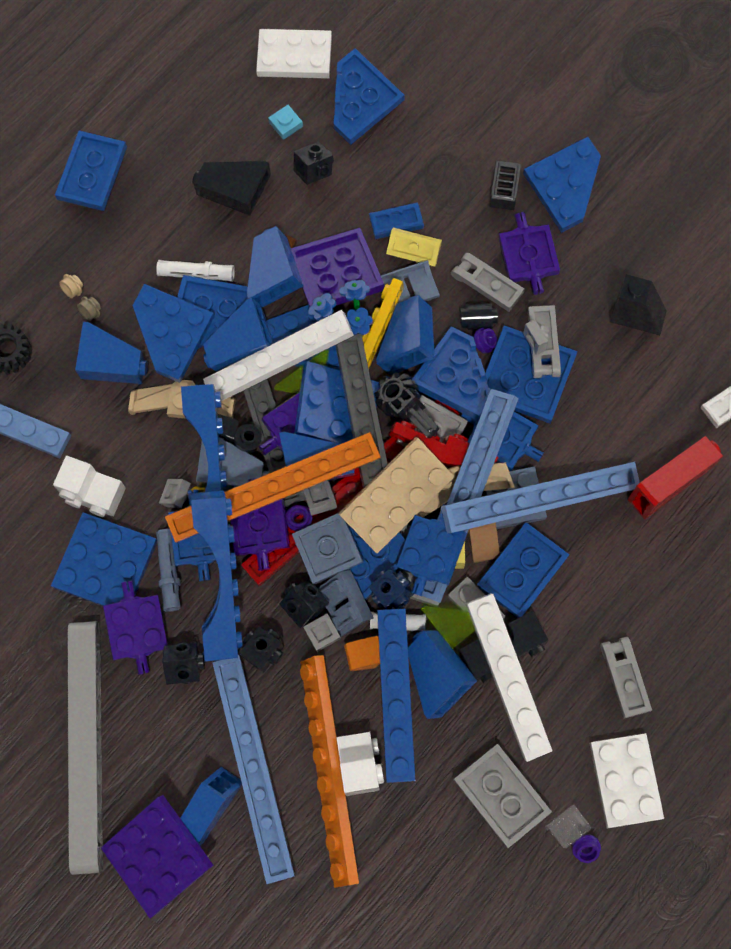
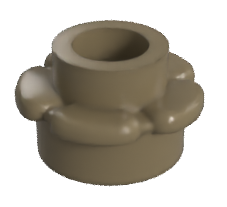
[77,296,101,321]

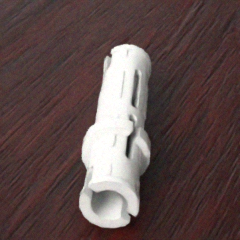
[157,260,235,282]

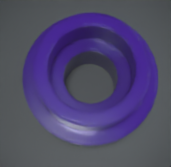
[474,328,497,354]
[286,505,313,532]
[572,835,601,863]

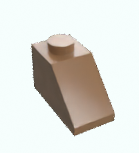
[467,522,500,563]

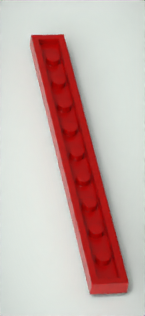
[241,400,459,587]

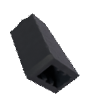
[192,161,271,216]
[610,274,667,336]

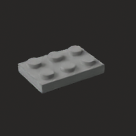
[454,744,552,849]

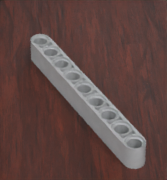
[68,621,103,875]

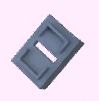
[381,260,440,303]
[318,570,374,637]

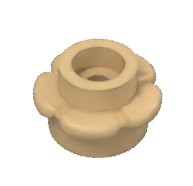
[59,274,83,298]

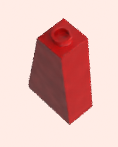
[628,436,723,520]

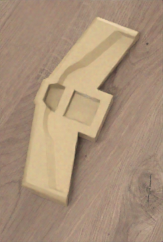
[128,380,236,419]
[411,462,515,522]

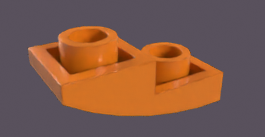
[344,636,380,671]

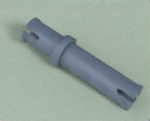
[156,529,181,612]

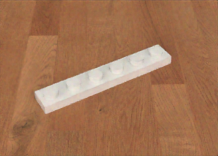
[203,310,354,401]
[465,593,552,762]

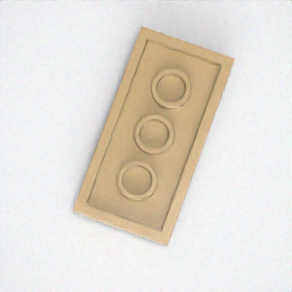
[338,437,454,553]

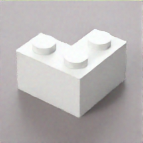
[53,456,126,517]
[336,732,384,796]

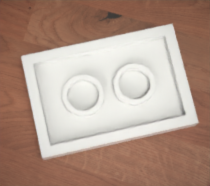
[257,29,332,78]
[590,733,664,828]

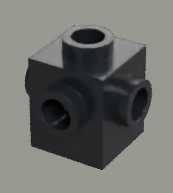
[293,142,334,185]
[279,579,330,628]
[239,626,284,673]
[162,642,205,685]

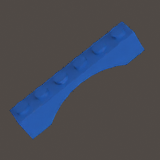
[181,384,230,551]
[190,491,243,661]
[377,609,415,783]

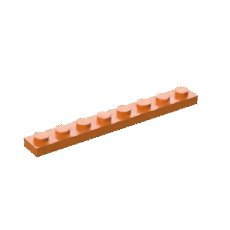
[165,432,381,543]
[300,655,359,888]

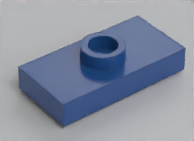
[369,202,424,239]

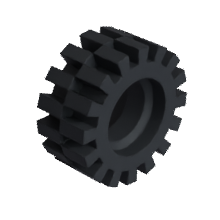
[0,324,32,374]

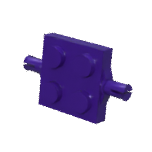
[499,212,560,295]
[259,393,300,455]
[231,478,290,571]
[103,581,167,675]

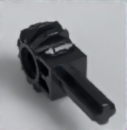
[374,372,439,438]

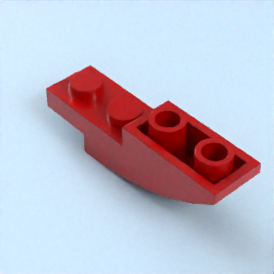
[388,421,498,467]

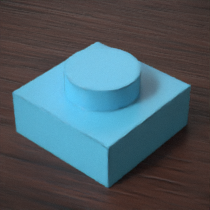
[268,105,303,140]

